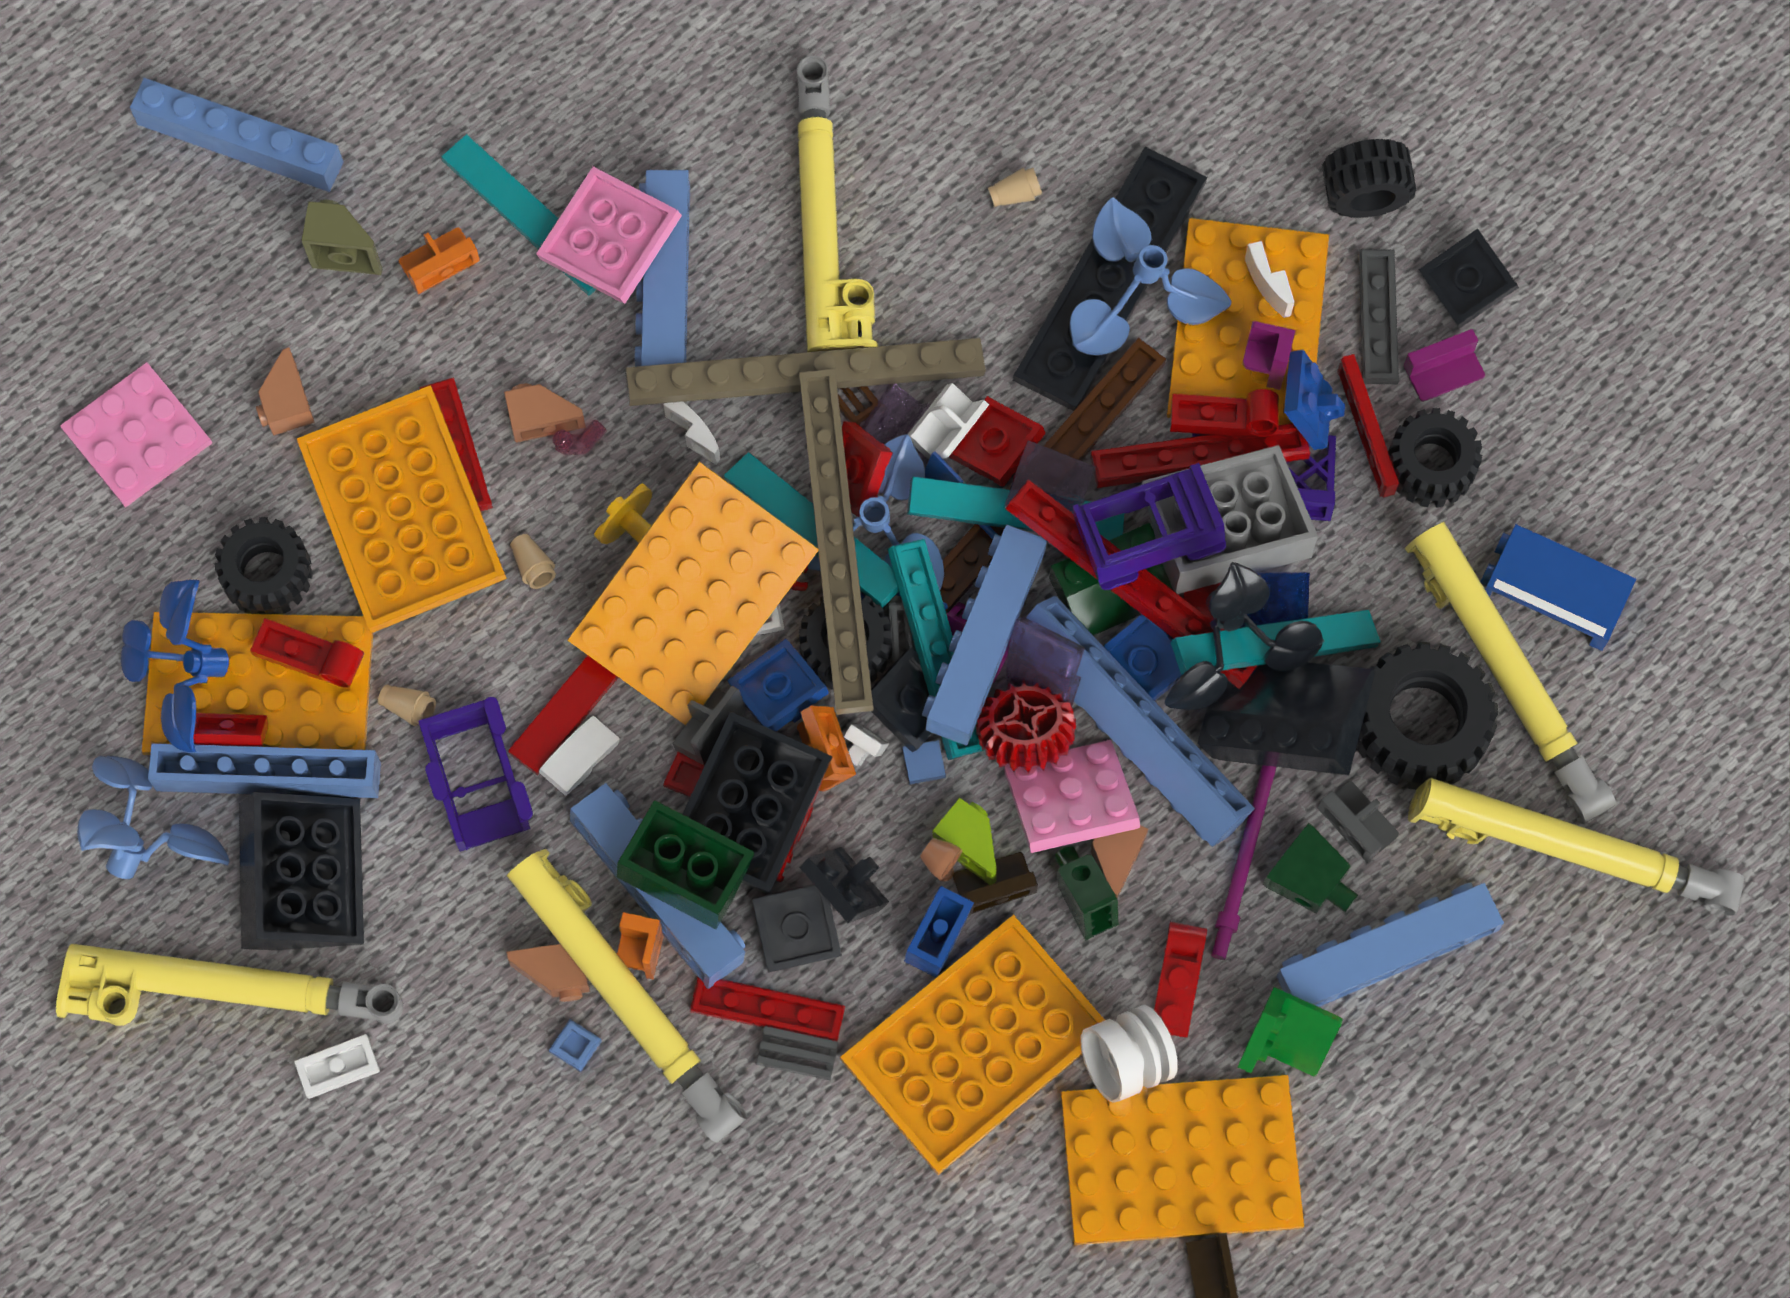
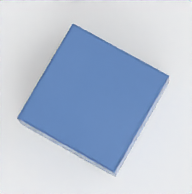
[902,740,946,785]
[549,1019,602,1072]

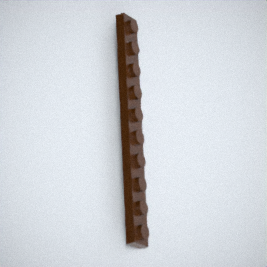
[940,338,1166,614]

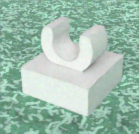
[844,724,889,766]

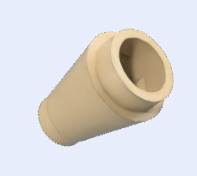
[988,167,1042,207]
[510,534,556,589]
[378,684,436,726]

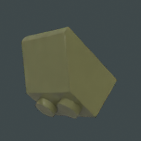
[301,199,383,275]

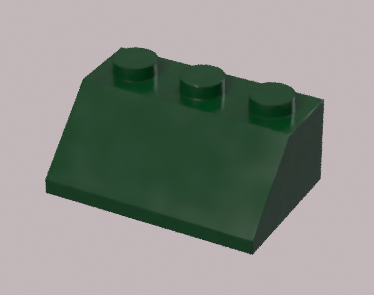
[1049,523,1173,636]
[617,800,754,929]

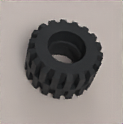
[1322,139,1416,218]
[1388,408,1482,508]
[214,517,313,614]
[799,595,891,689]

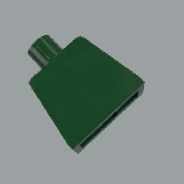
[1263,823,1358,914]
[1054,846,1119,941]

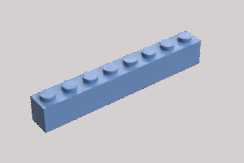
[1013,596,1255,847]

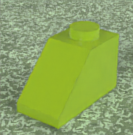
[932,798,997,885]

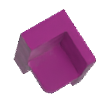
[1243,321,1295,390]

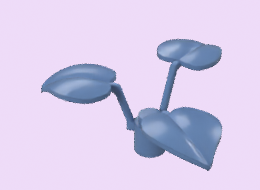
[1070,197,1232,355]
[808,434,944,590]
[77,756,229,879]

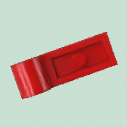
[1170,389,1279,437]
[250,618,364,688]
[1154,921,1207,1038]

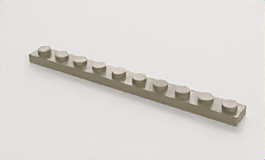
[626,338,986,406]
[799,369,874,715]

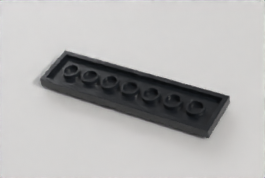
[1013,147,1207,411]

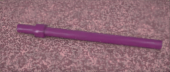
[1211,765,1277,960]

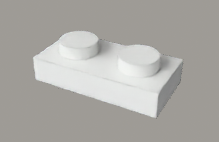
[294,1034,380,1099]

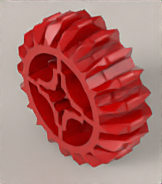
[976,680,1076,773]

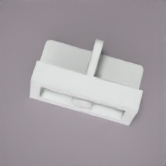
[908,383,989,460]

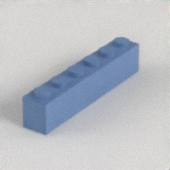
[130,78,343,192]
[635,170,690,367]
[922,524,1047,746]
[148,744,381,798]
[570,783,745,989]
[1276,882,1504,1007]

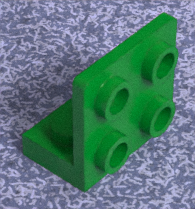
[1238,987,1343,1076]

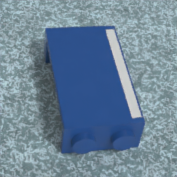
[1480,524,1636,651]

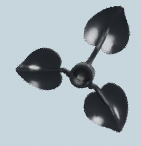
[1164,562,1324,710]

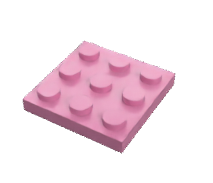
[536,167,682,304]
[60,362,212,508]
[1004,740,1140,853]

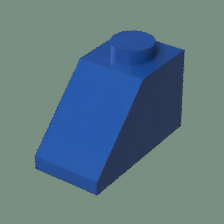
[904,886,974,978]

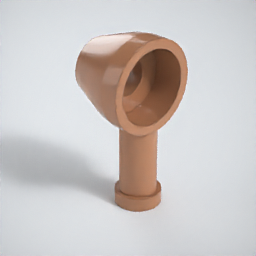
[920,838,962,882]

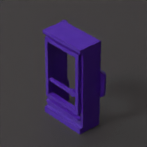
[1073,463,1226,590]
[418,697,533,852]

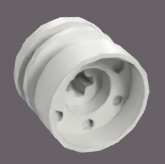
[1081,1004,1178,1103]

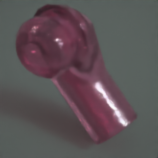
[552,420,607,455]

